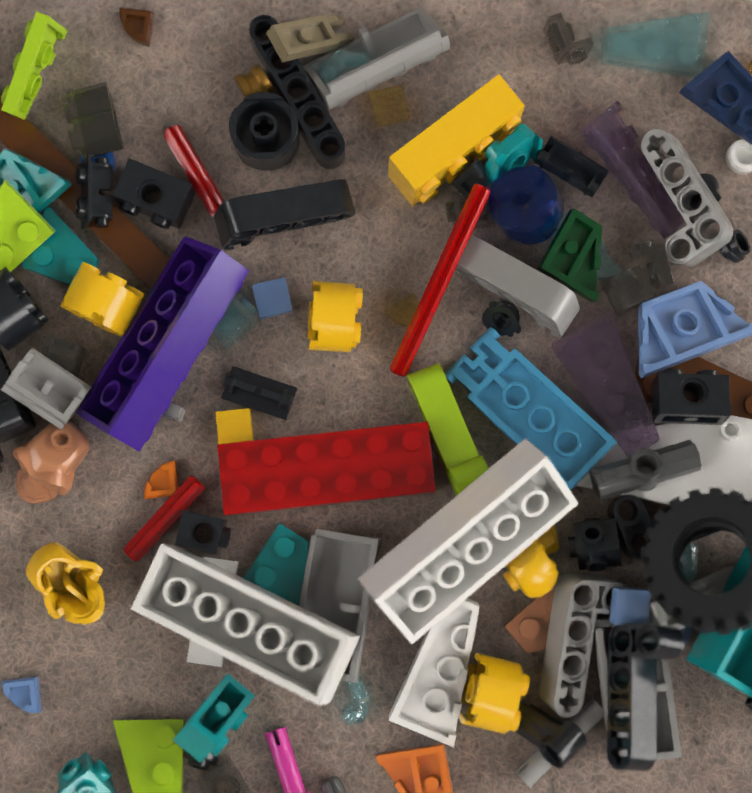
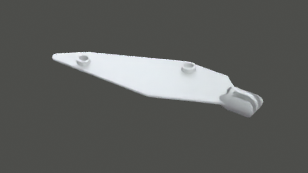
[576,415,752,505]

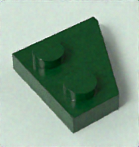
[537,208,602,303]

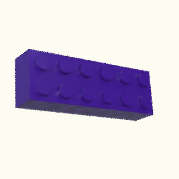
[75,236,249,452]

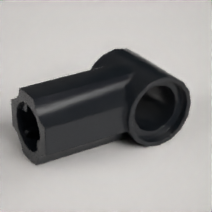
[516,703,587,769]

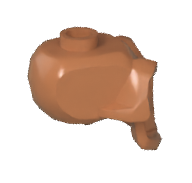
[13,421,89,504]

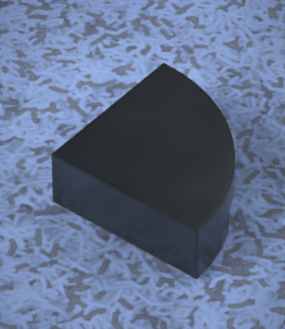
[452,158,488,199]

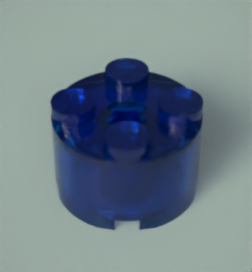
[489,165,564,245]

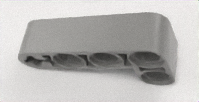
[641,129,733,267]
[455,234,580,338]
[539,572,627,718]

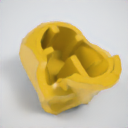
[502,524,560,598]
[25,542,105,624]

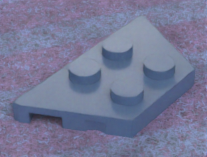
[638,281,752,379]

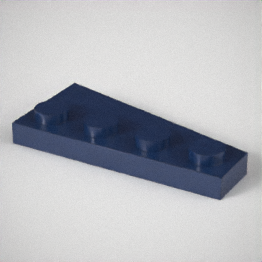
[679,51,752,145]

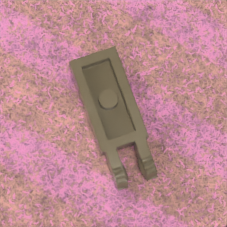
[266,14,355,62]

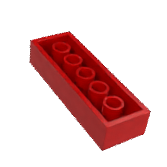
[217,422,436,516]

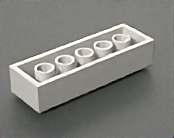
[358,438,579,644]
[131,543,360,706]

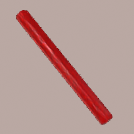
[390,183,490,377]

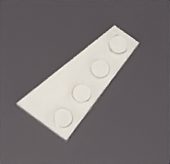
[389,598,480,748]

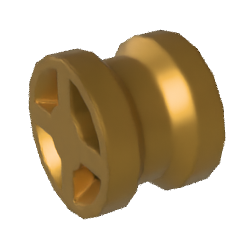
[234,63,275,98]

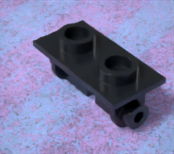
[535,135,609,198]
[75,153,112,229]
[221,366,298,420]

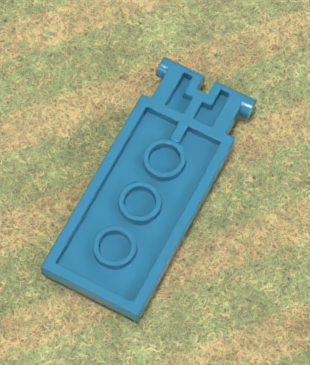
[444,327,617,491]

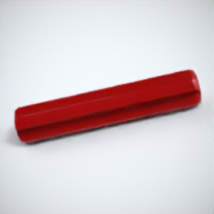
[164,125,225,217]
[123,475,205,562]

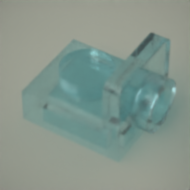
[212,296,258,351]

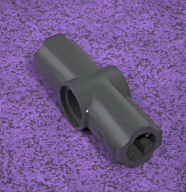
[589,439,702,501]

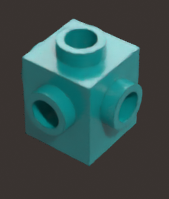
[57,752,115,793]

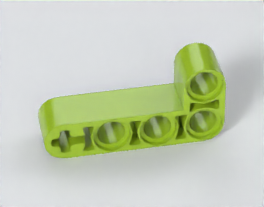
[406,362,489,496]

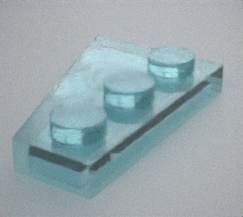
[600,11,710,78]

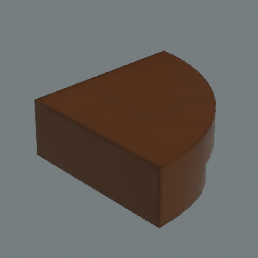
[119,7,154,47]

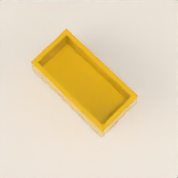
[388,74,525,207]

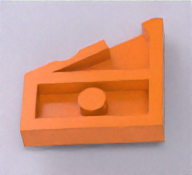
[376,743,453,793]

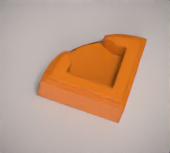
[144,460,179,499]

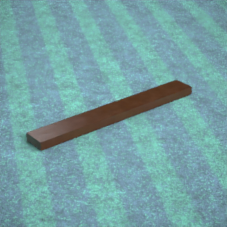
[0,93,170,289]

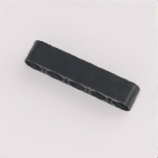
[249,15,345,169]

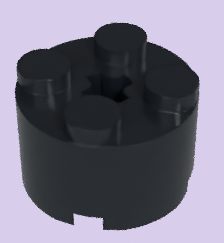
[229,92,300,171]
[0,267,49,351]

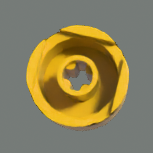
[60,262,145,337]
[307,281,363,353]
[459,653,530,734]

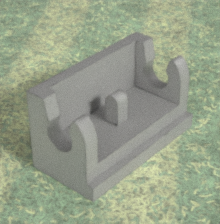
[1,348,91,430]

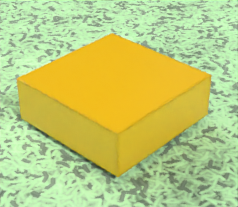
[215,408,254,444]

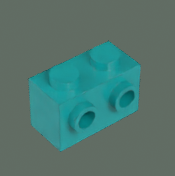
[173,673,255,763]

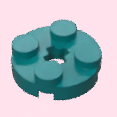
[484,124,543,190]

